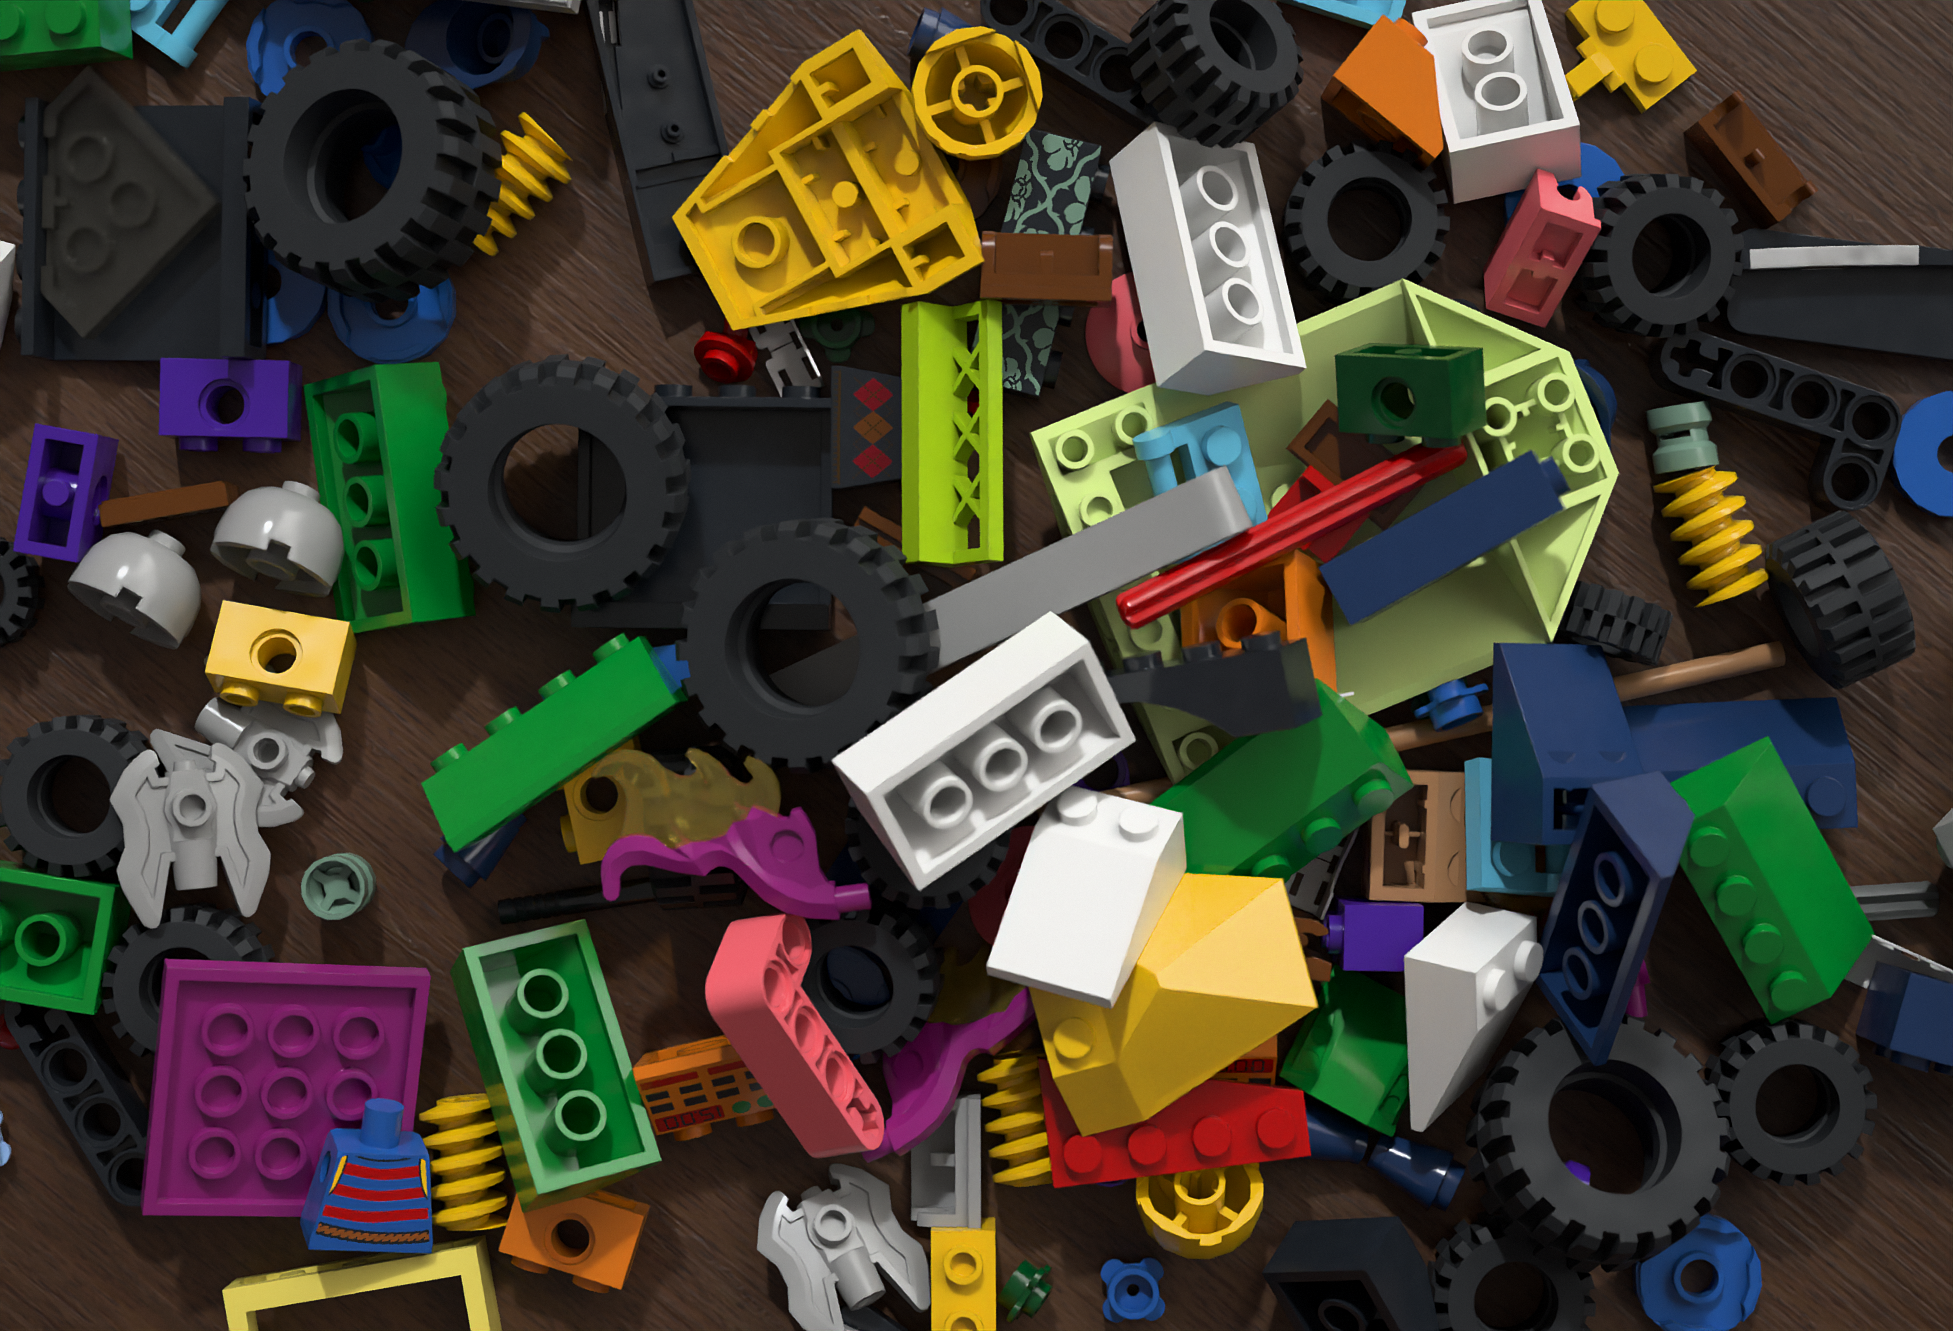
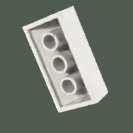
[1109,121,1307,395]
[832,611,1136,891]

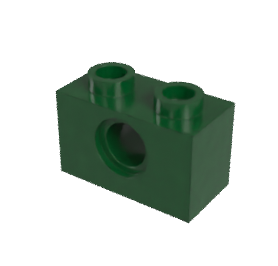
[1335,343,1487,448]

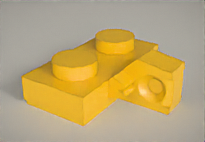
[1564,0,1697,114]

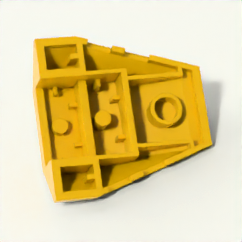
[672,29,985,331]
[1029,873,1318,1137]

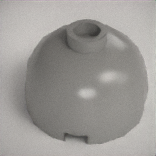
[210,481,345,597]
[67,530,201,650]

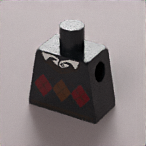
[830,366,973,491]

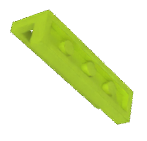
[901,299,1003,568]

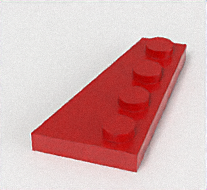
[1037,1056,1311,1188]

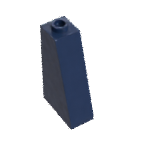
[1318,450,1571,626]

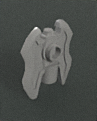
[150,655,343,827]
[109,743,271,929]
[757,1163,931,1331]

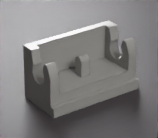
[911,1091,981,1228]

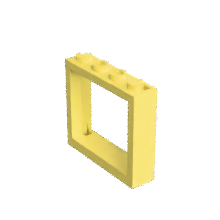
[222,1235,502,1331]

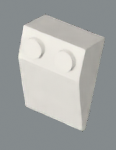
[1411,0,1582,204]
[986,785,1187,1009]
[1404,902,1543,1132]

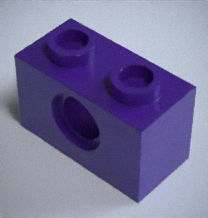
[159,358,302,453]
[13,423,119,563]
[1320,895,1424,972]

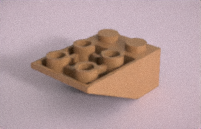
[1361,769,1547,902]

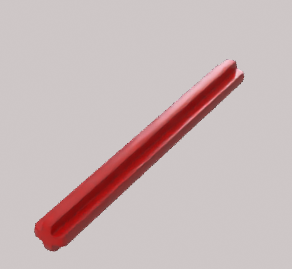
[1115,441,1468,629]

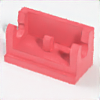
[1483,168,1601,328]

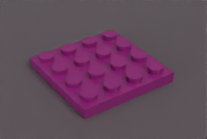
[140,959,431,1217]

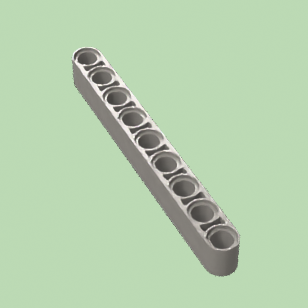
[742,465,1253,758]

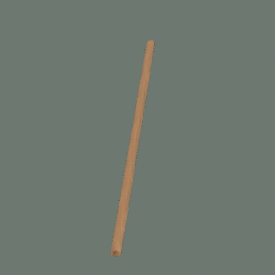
[1037,641,1786,819]

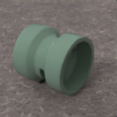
[1645,401,1719,475]
[301,853,377,920]

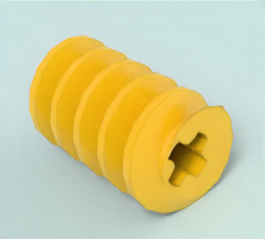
[473,112,573,256]
[1653,466,1770,608]
[977,1048,1052,1187]
[419,1093,508,1231]

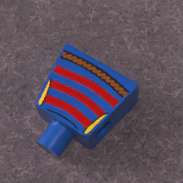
[300,1098,433,1253]

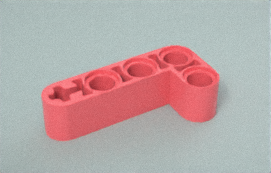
[705,911,884,1159]

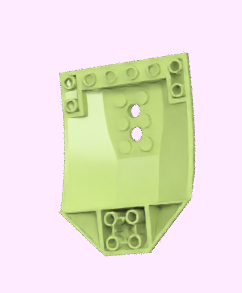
[1029,278,1619,786]

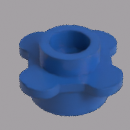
[1414,679,1489,732]
[1101,1257,1165,1323]

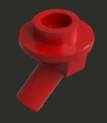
[694,317,758,383]

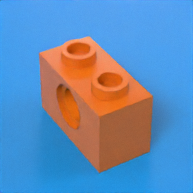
[498,1190,651,1293]

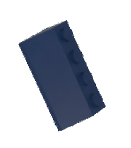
[1622,697,1858,829]
[1535,770,1695,1066]

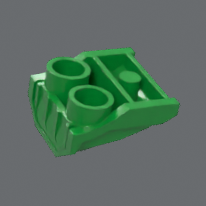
[1277,962,1410,1137]

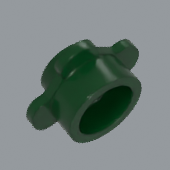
[799,307,875,363]
[996,1259,1053,1323]

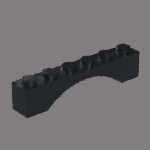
[1098,630,1322,737]

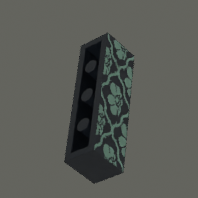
[970,128,1110,401]

